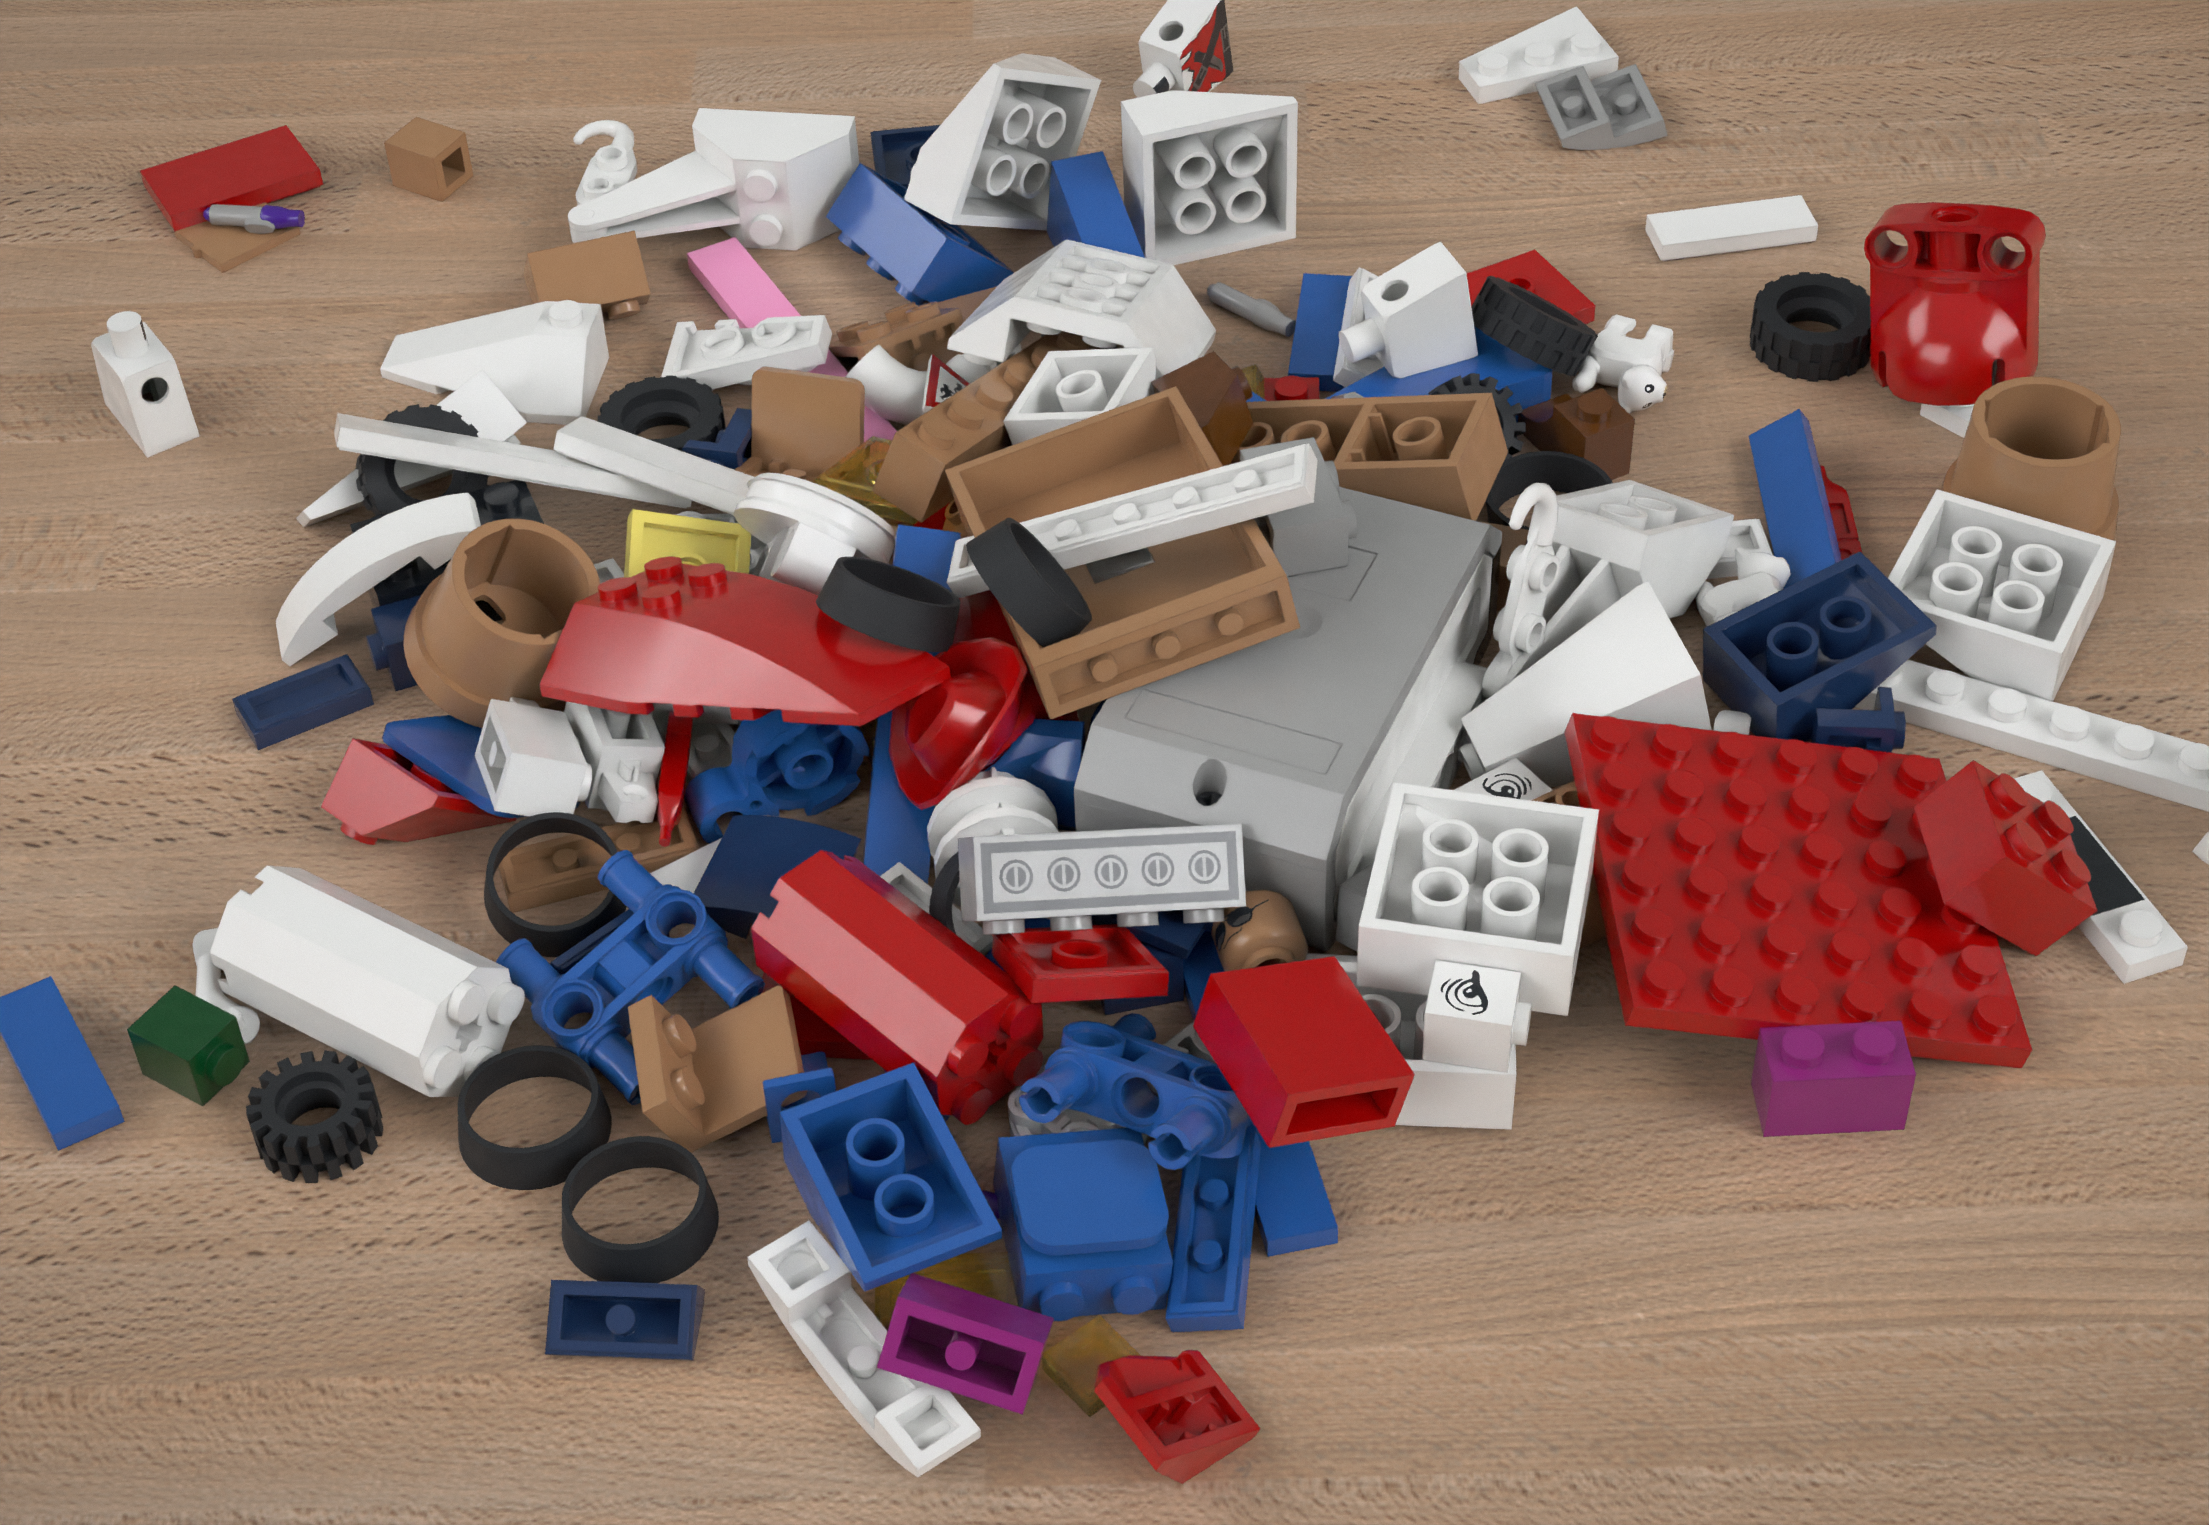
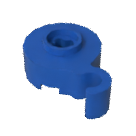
[684,710,870,844]

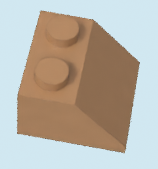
[523,230,651,320]

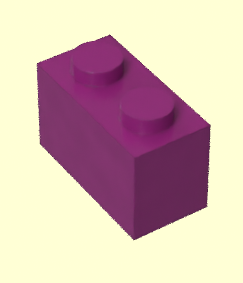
[1751,1021,1916,1137]
[877,1273,1054,1415]

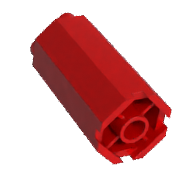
[751,850,1044,1125]

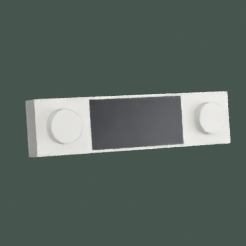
[2014,770,2188,984]

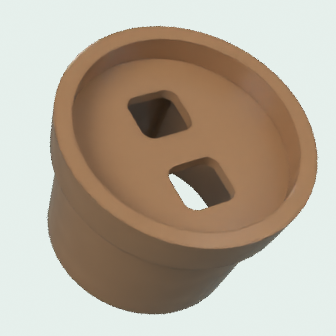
[1941,377,2121,541]
[403,519,600,728]

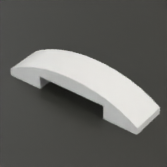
[275,493,481,667]
[747,1221,981,1477]

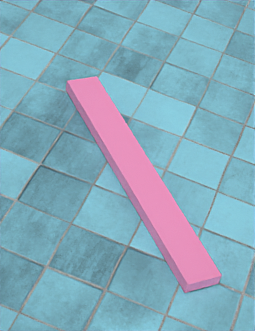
[687,237,897,503]

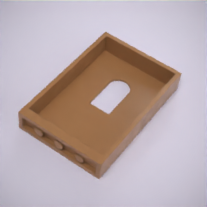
[945,386,1300,720]

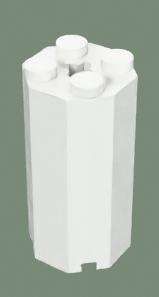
[209,865,525,1097]

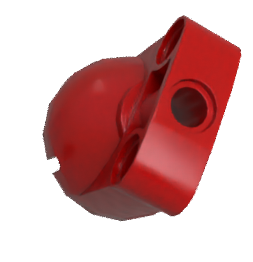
[1864,202,2046,406]

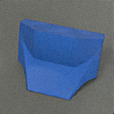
[985,719,1085,831]

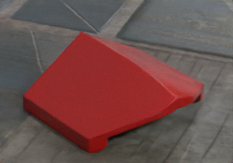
[1094,1350,1261,1484]

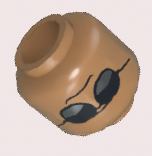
[1211,889,1308,972]

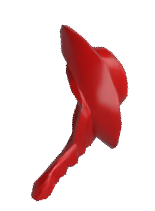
[888,637,1042,810]

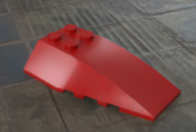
[539,556,951,726]

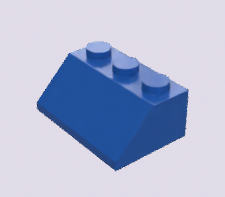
[826,163,1014,306]

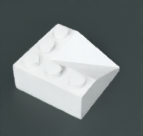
[904,53,1101,230]
[1121,90,1298,265]
[1888,489,2116,701]
[1356,782,1599,1016]

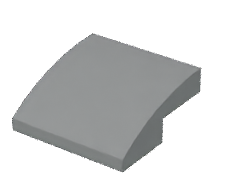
[1535,64,1668,150]

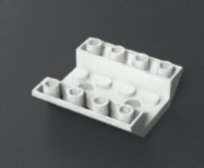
[947,239,1216,394]

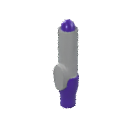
[203,204,305,234]

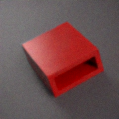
[1193,956,1415,1148]

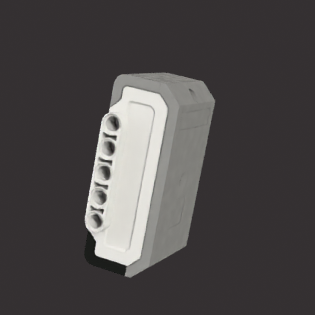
[1074,487,1502,951]

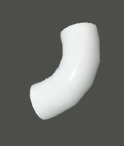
[845,345,988,425]

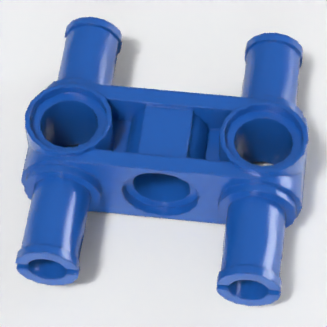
[496,850,765,1105]
[1019,1013,1253,1170]

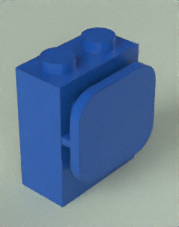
[993,1128,1173,1321]

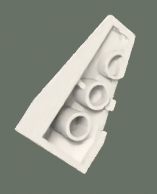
[380,300,609,425]
[296,369,527,527]

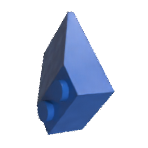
[780,1063,1002,1292]

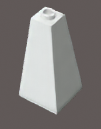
[1458,582,1712,788]

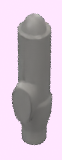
[1207,282,1296,337]

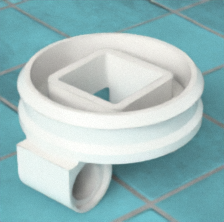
[734,473,896,596]

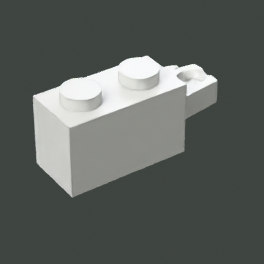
[475,697,592,817]
[564,701,665,823]

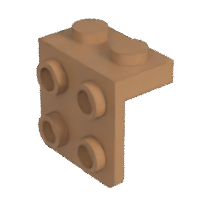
[735,366,865,500]

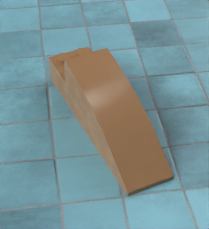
[1230,393,1508,521]

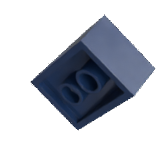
[1703,552,1937,742]

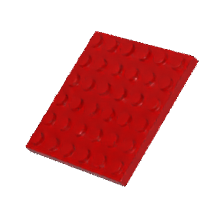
[1564,713,2033,1068]

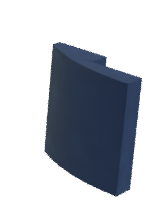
[693,815,861,939]

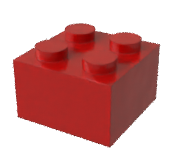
[1914,760,2097,956]

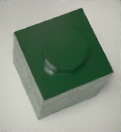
[127,985,250,1106]

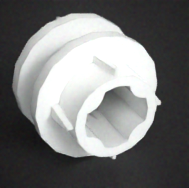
[927,767,1059,907]

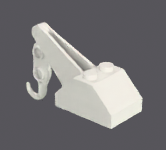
[568,108,859,251]
[1482,480,1734,698]

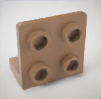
[829,301,964,371]
[628,986,807,1153]

